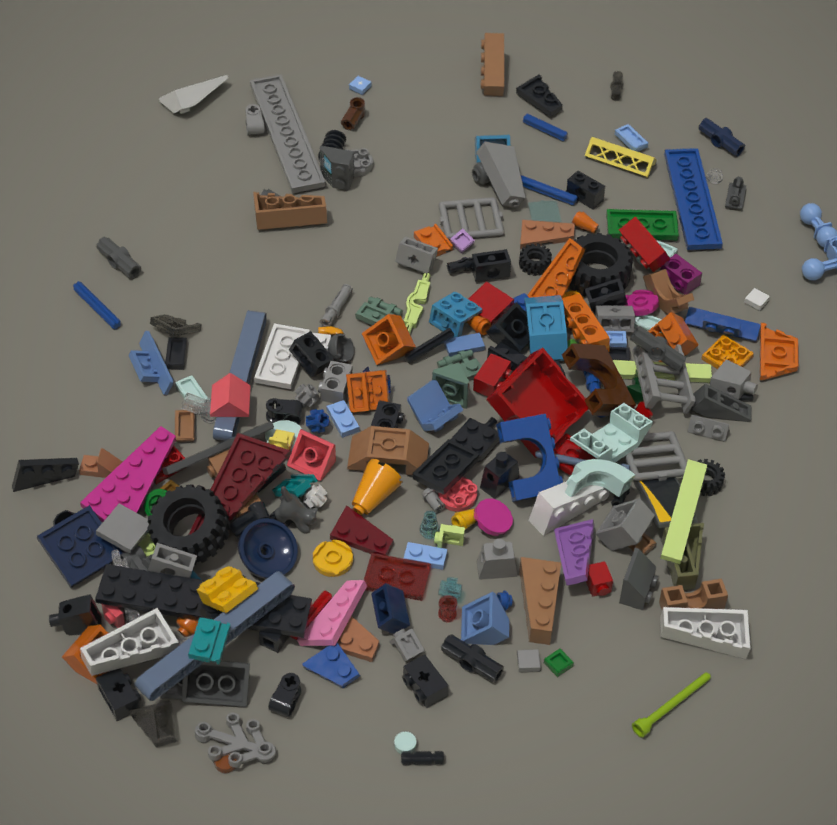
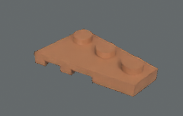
[520,220,575,249]

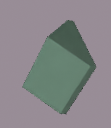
[432,363,469,409]

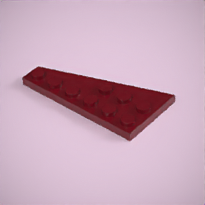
[188,433,292,535]

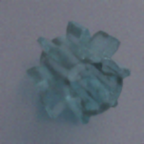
[438,577,462,603]

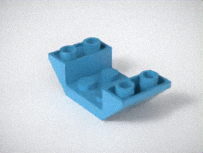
[524,295,568,361]

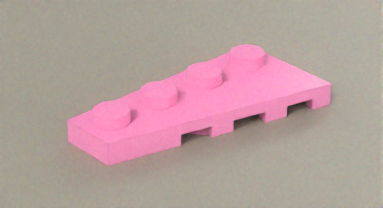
[297,580,367,646]

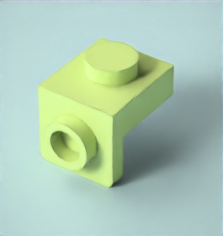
[434,524,465,548]

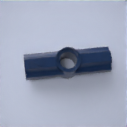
[698,117,745,157]

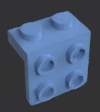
[407,380,463,432]

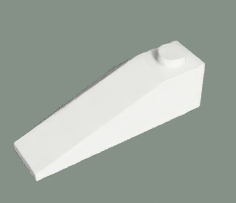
[159,75,228,114]

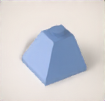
[461,592,509,645]

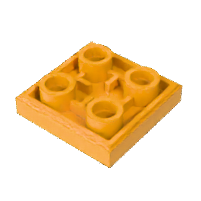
[701,335,754,369]

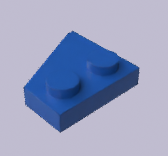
[302,643,360,688]

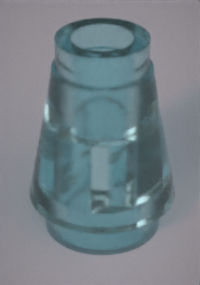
[419,511,440,539]

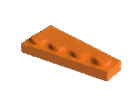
[527,238,585,298]

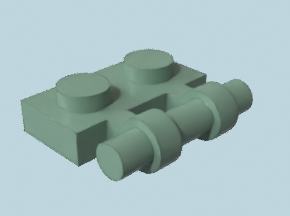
[356,296,403,325]
[437,349,482,381]

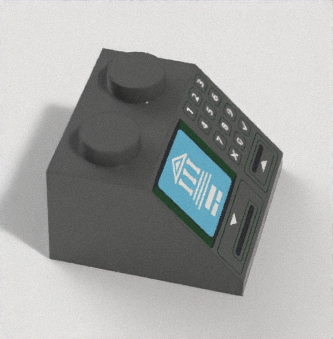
[320,146,354,190]

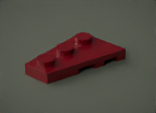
[330,505,394,559]

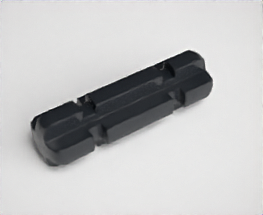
[401,751,444,765]

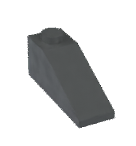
[691,384,751,422]

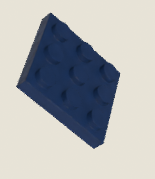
[37,505,123,588]

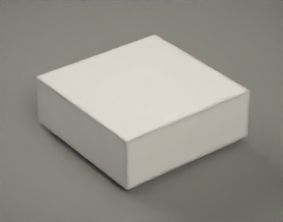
[744,288,770,311]

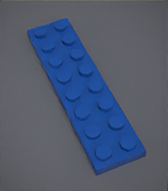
[664,148,723,250]

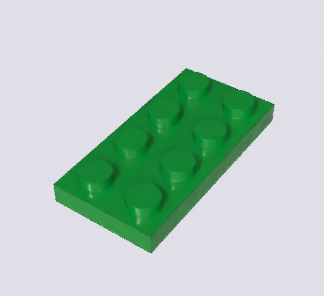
[606,209,679,240]

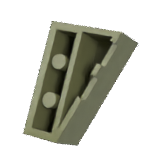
[662,523,704,590]

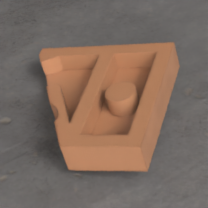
[337,616,379,662]

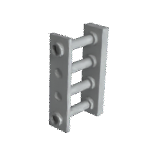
[632,344,695,414]

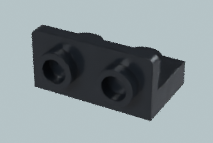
[487,342,527,372]

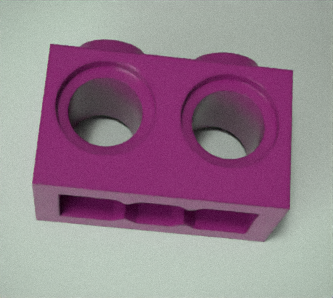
[660,254,702,294]

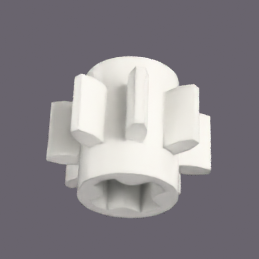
[302,484,327,509]

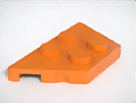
[760,323,798,380]

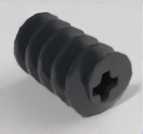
[318,130,346,161]

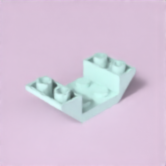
[570,403,653,463]

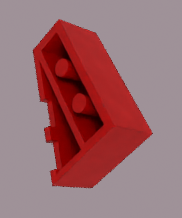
[619,217,670,273]

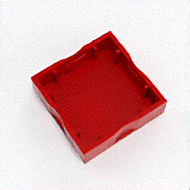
[486,347,589,458]

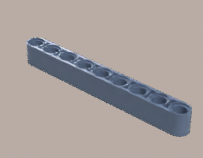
[213,310,267,441]
[135,571,295,701]

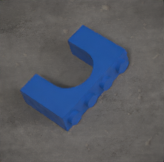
[496,414,563,502]

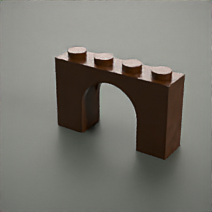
[562,343,636,416]

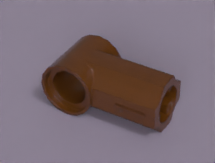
[341,97,365,131]

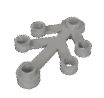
[195,713,276,768]

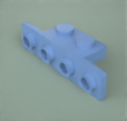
[128,331,173,395]

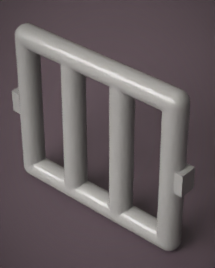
[439,197,504,240]
[625,431,687,481]

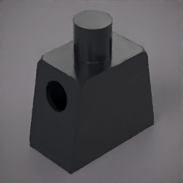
[480,452,520,499]
[49,594,102,636]

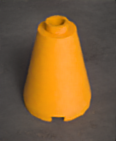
[352,459,403,515]

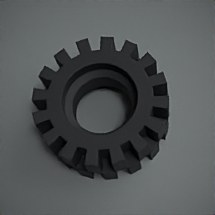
[519,243,552,276]
[698,459,725,496]

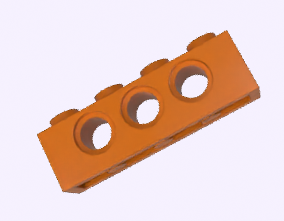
[562,294,610,352]

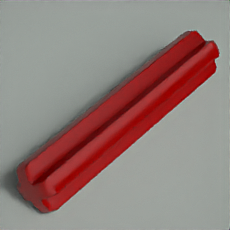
[290,591,332,641]

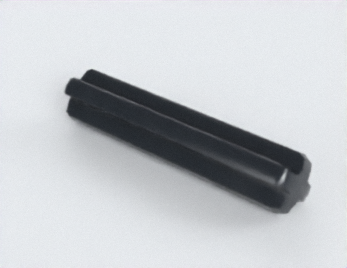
[405,328,454,363]

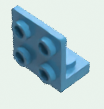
[429,292,482,338]

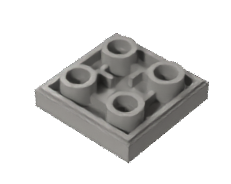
[96,503,149,554]

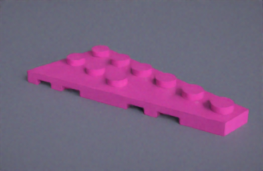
[80,426,176,522]

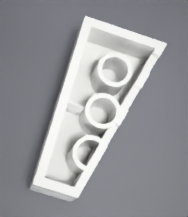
[529,481,610,536]
[660,607,751,659]
[80,608,179,676]

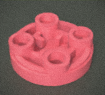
[438,477,477,512]

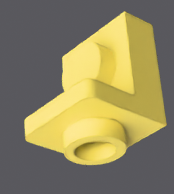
[269,429,295,450]

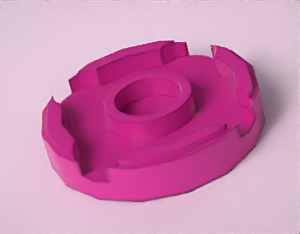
[624,290,659,316]
[474,498,513,536]

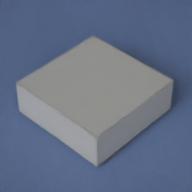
[517,649,541,672]

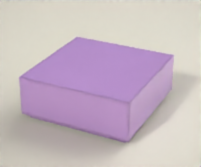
[450,229,475,254]

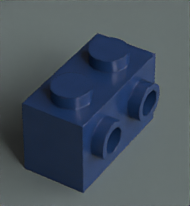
[371,583,410,634]

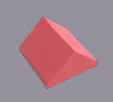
[210,373,251,417]
[287,429,336,481]

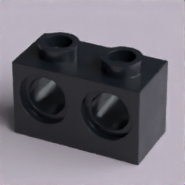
[289,331,334,378]
[371,400,404,428]

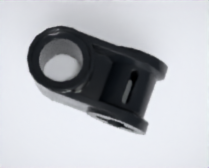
[266,398,303,424]
[268,673,302,717]

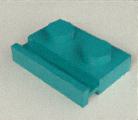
[272,474,317,498]
[188,617,231,665]

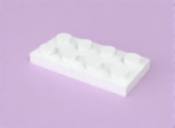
[254,324,310,389]

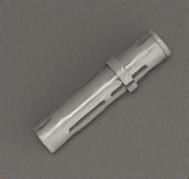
[320,284,353,327]

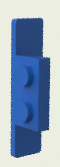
[685,307,761,342]

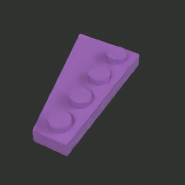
[554,519,595,586]

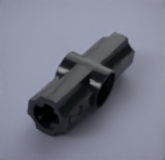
[441,634,504,683]

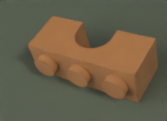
[659,579,728,610]

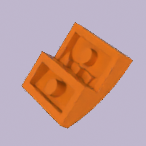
[346,370,390,412]

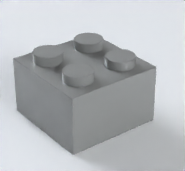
[596,498,655,551]

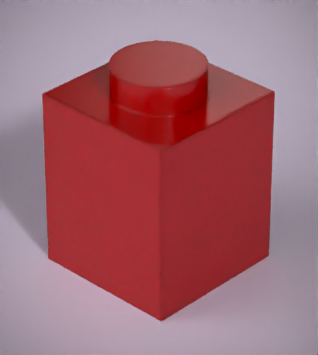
[586,561,613,597]

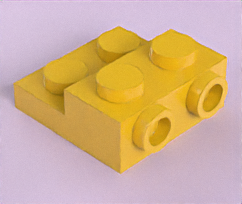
[196,566,258,613]

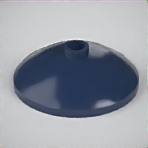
[238,518,298,579]

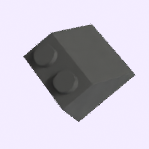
[619,548,658,610]

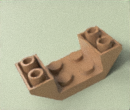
[347,426,429,475]

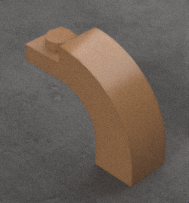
[643,269,694,314]

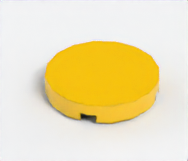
[313,540,353,577]

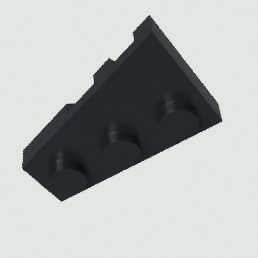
[516,74,563,117]
[12,458,79,492]

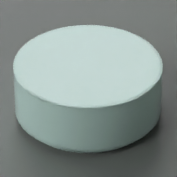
[394,732,416,754]

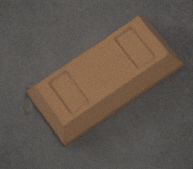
[175,409,194,442]

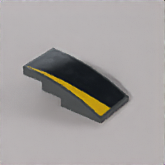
[634,477,698,528]

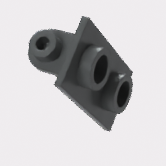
[725,176,747,210]

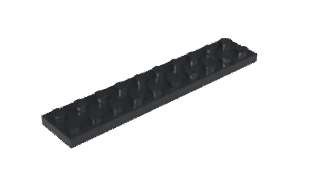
[95,564,312,638]

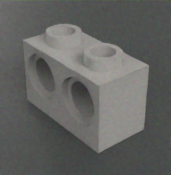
[318,361,353,403]

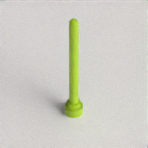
[632,672,711,738]

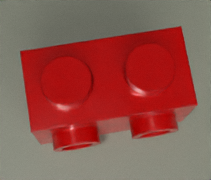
[473,353,512,397]

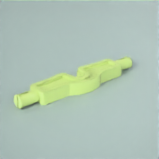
[404,273,431,334]

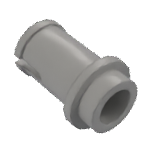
[422,488,445,513]

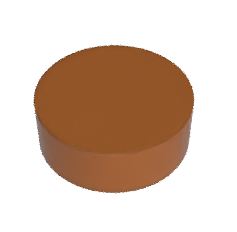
[214,754,237,773]

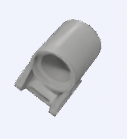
[246,104,264,135]

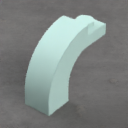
[565,459,635,497]

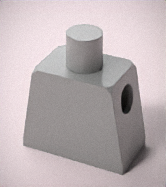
[710,360,758,399]
[477,539,518,580]

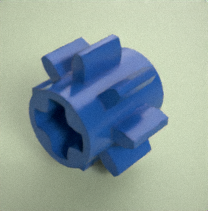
[306,409,329,433]

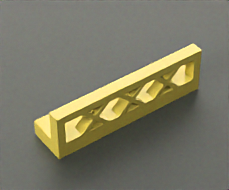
[585,137,657,177]

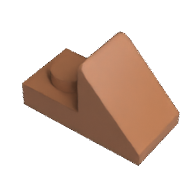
[79,448,122,478]

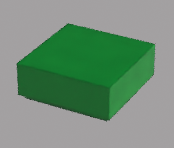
[544,648,574,677]

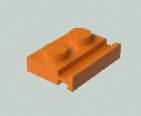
[414,224,453,257]

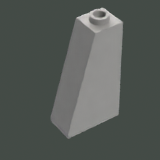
[476,142,525,207]

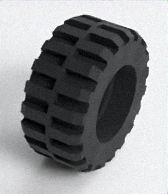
[569,233,633,297]
[147,484,230,565]

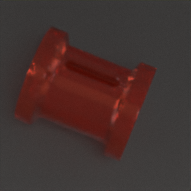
[438,595,457,623]

